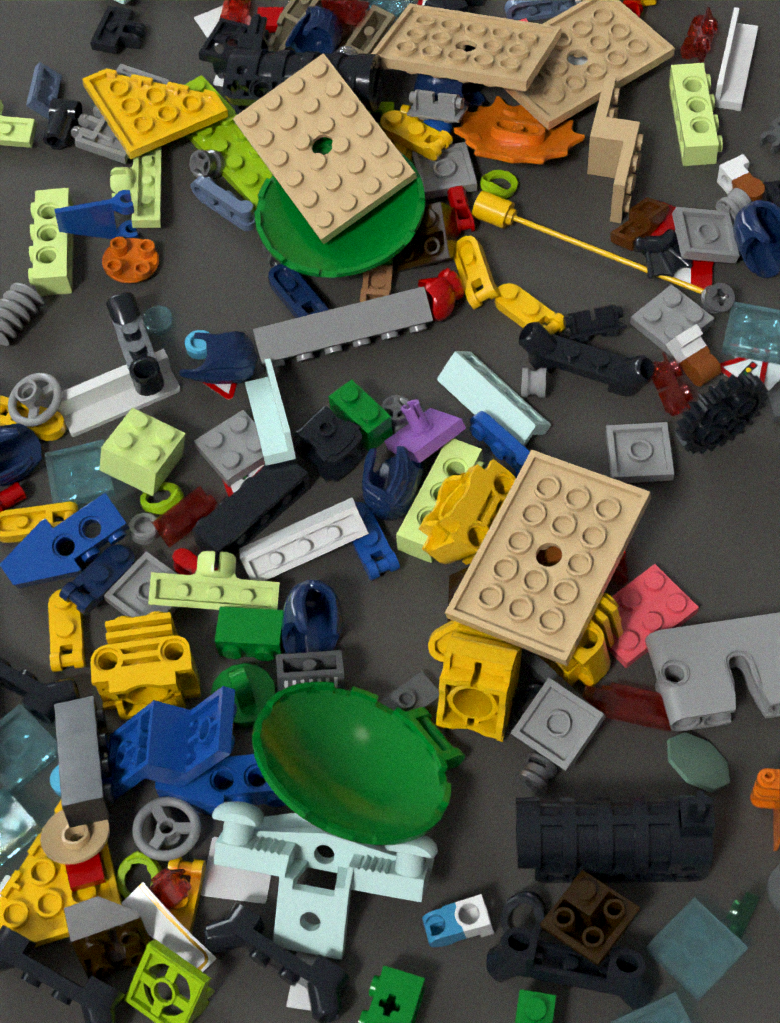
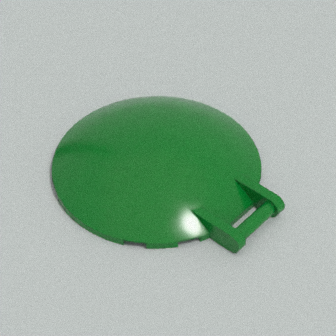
[255,137,425,278]
[252,681,465,845]

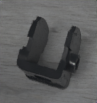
[294,405,363,482]

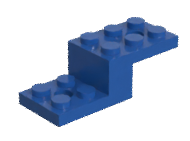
[107,686,237,800]

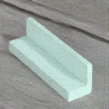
[437,351,551,446]
[245,358,296,466]

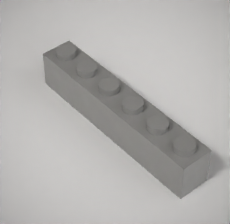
[252,286,433,369]

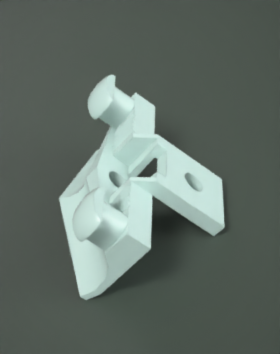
[212,801,438,960]

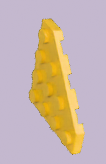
[82,68,228,159]
[0,800,123,948]

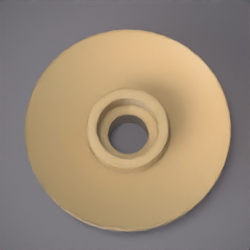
[40,810,110,864]

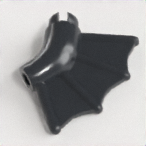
[633,229,692,279]

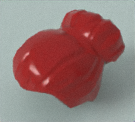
[418,268,464,322]

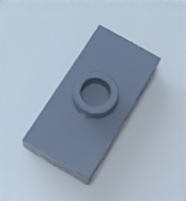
[26,62,62,119]

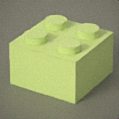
[99,408,186,496]

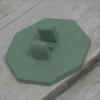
[667,732,730,793]

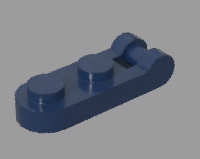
[268,264,328,318]
[59,544,135,615]

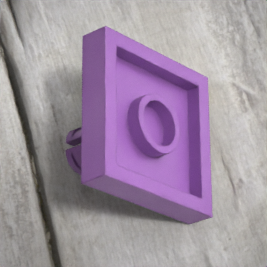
[384,399,466,463]

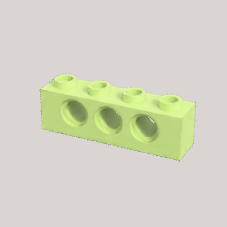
[669,63,723,166]
[28,188,74,296]
[396,438,485,563]

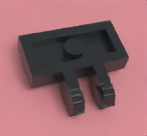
[90,6,148,54]

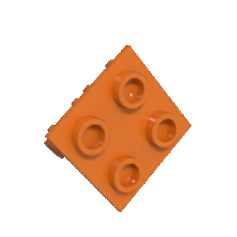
[750,768,780,851]

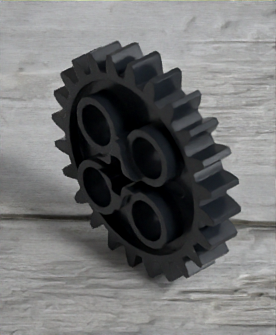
[675,372,769,454]

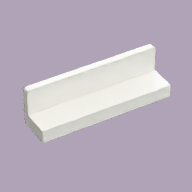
[715,7,758,111]
[59,349,181,437]
[239,498,369,581]

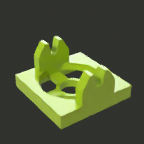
[124,939,215,1023]

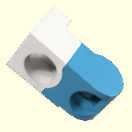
[422,894,495,947]

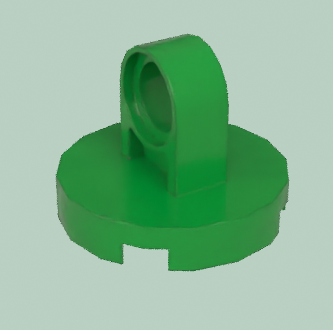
[210,663,276,729]

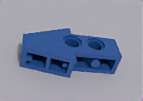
[0,493,130,589]
[155,754,286,816]

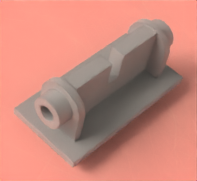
[407,89,468,123]

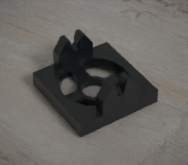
[198,18,269,79]

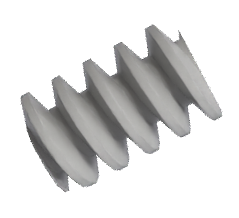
[0,282,44,346]

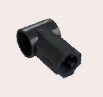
[42,98,83,150]

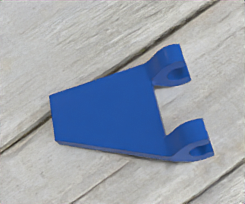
[54,190,138,239]

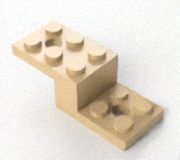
[587,74,644,223]

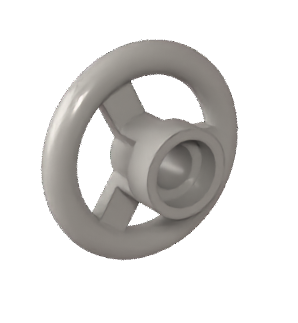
[8,373,63,427]
[132,796,201,861]

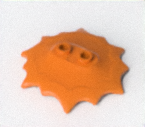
[454,96,585,165]

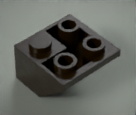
[395,202,459,272]
[540,870,641,967]
[64,896,151,979]

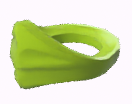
[480,170,518,199]
[140,482,186,515]
[117,851,162,899]

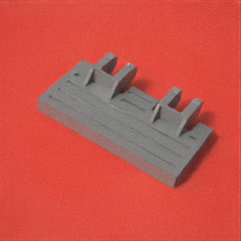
[70,63,169,164]

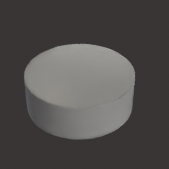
[128,513,161,545]

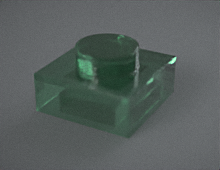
[726,891,760,939]

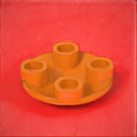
[102,236,159,283]

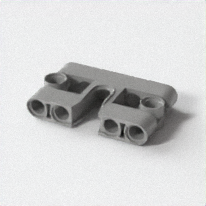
[645,612,780,732]

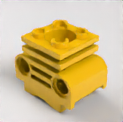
[419,459,516,565]
[537,593,623,690]
[90,611,201,720]
[436,624,522,742]

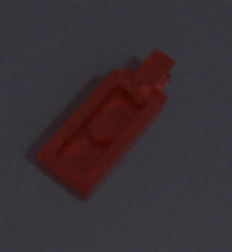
[582,682,671,732]

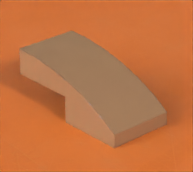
[360,265,393,302]

